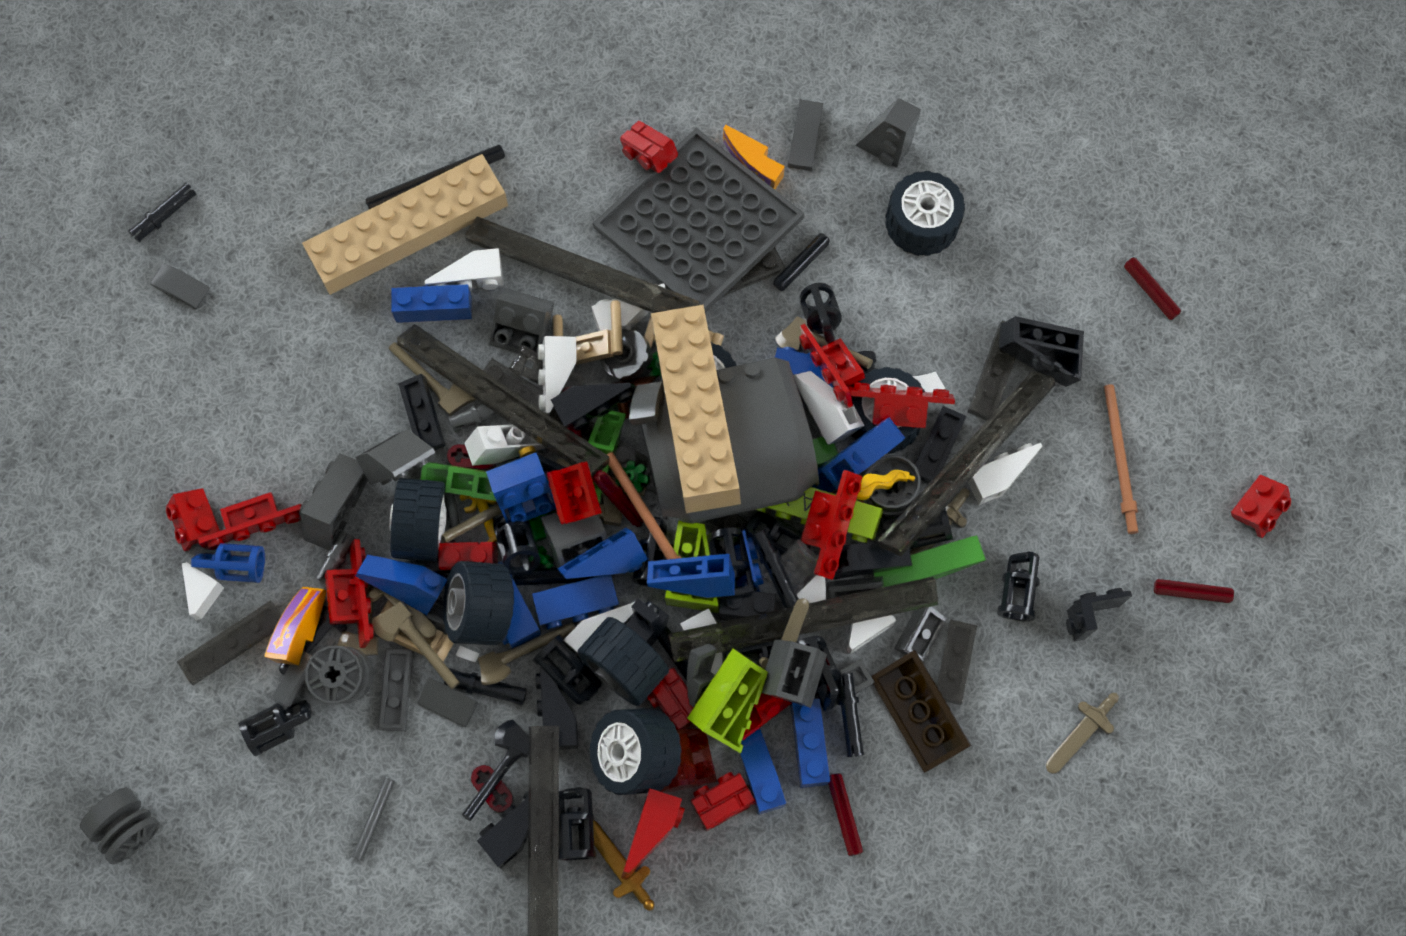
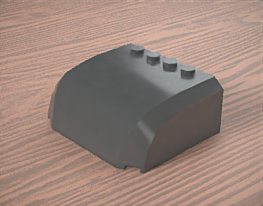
[641,357,819,523]

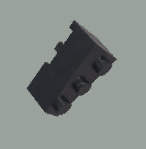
[999,316,1084,387]

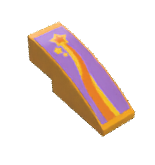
[723,125,785,189]
[264,587,327,666]

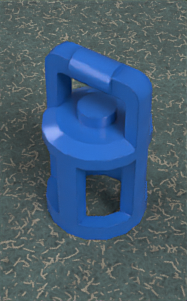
[191,543,265,583]

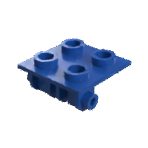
[734,530,764,592]

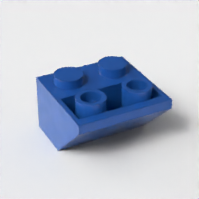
[486,452,556,523]

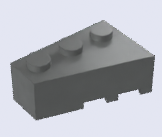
[855,98,921,168]
[299,453,368,551]

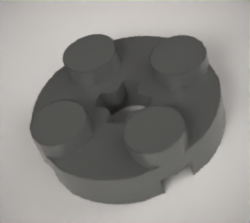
[600,329,652,382]

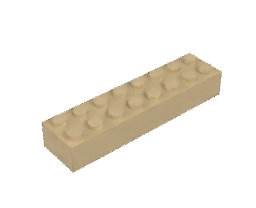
[302,154,508,295]
[651,305,741,513]

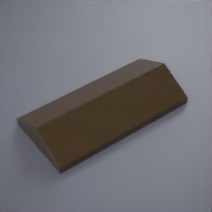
[871,650,972,773]

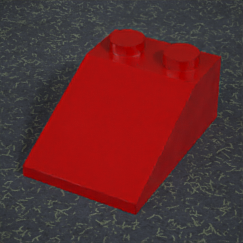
[621,788,685,880]

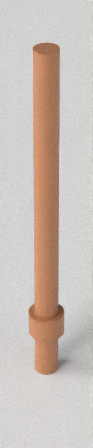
[1104,384,1138,534]
[604,452,682,560]

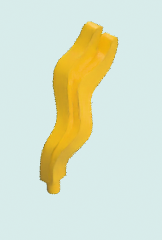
[857,470,915,500]

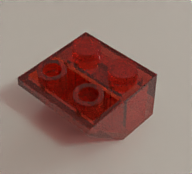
[660,728,717,793]

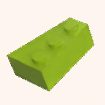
[665,520,719,613]
[687,649,768,753]

